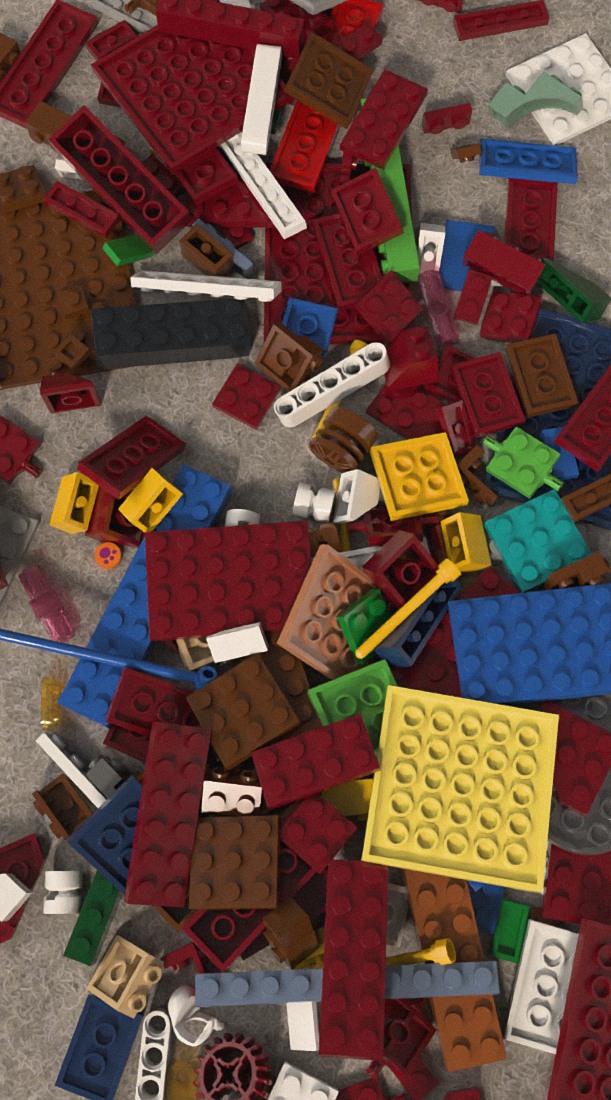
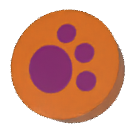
[94,542,122,570]

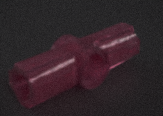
[418,270,459,348]
[18,565,76,643]

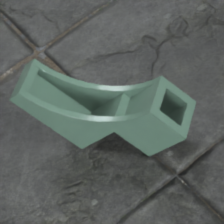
[488,72,583,129]

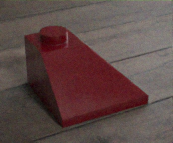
[40,372,101,414]

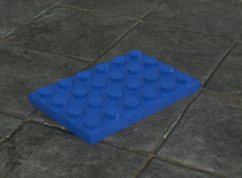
[448,583,611,705]

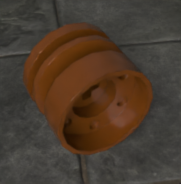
[309,406,378,473]

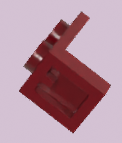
[160,942,208,974]

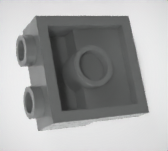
[85,754,130,798]

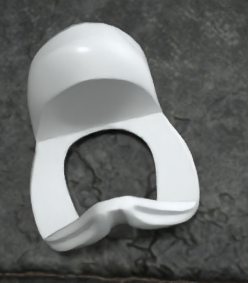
[168,985,224,1046]

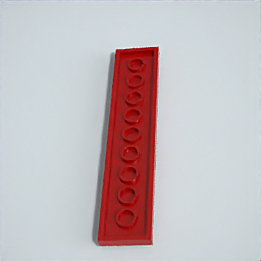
[269,0,384,193]

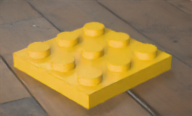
[370,432,469,521]

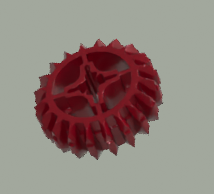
[192,1032,273,1100]

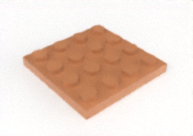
[277,544,395,680]

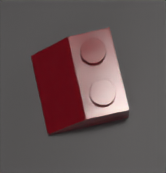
[380,326,439,391]
[85,486,145,548]

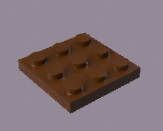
[283,32,374,129]
[186,653,301,770]
[189,815,281,910]

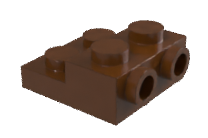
[254,322,323,392]
[541,552,611,591]

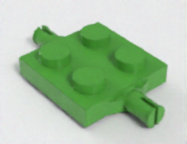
[483,427,564,499]

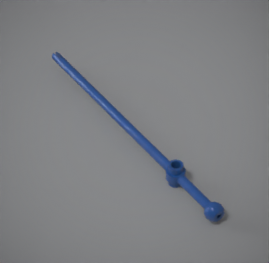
[0,629,218,690]

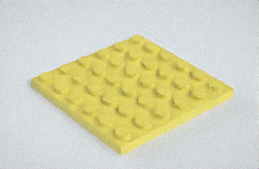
[361,685,559,893]

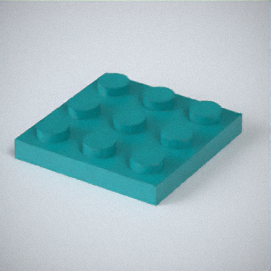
[484,489,592,593]

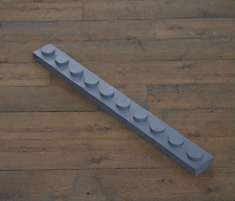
[195,961,500,1007]

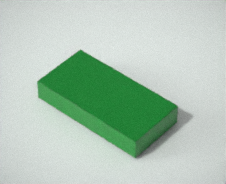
[102,234,155,267]
[489,898,530,964]

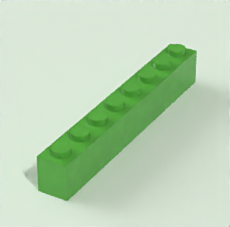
[356,98,420,283]

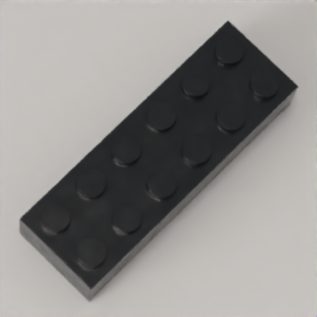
[91,298,252,370]

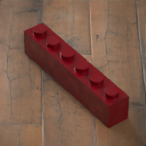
[155,0,305,59]

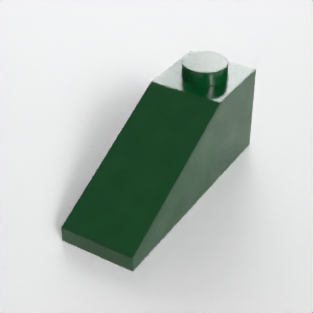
[537,257,611,324]

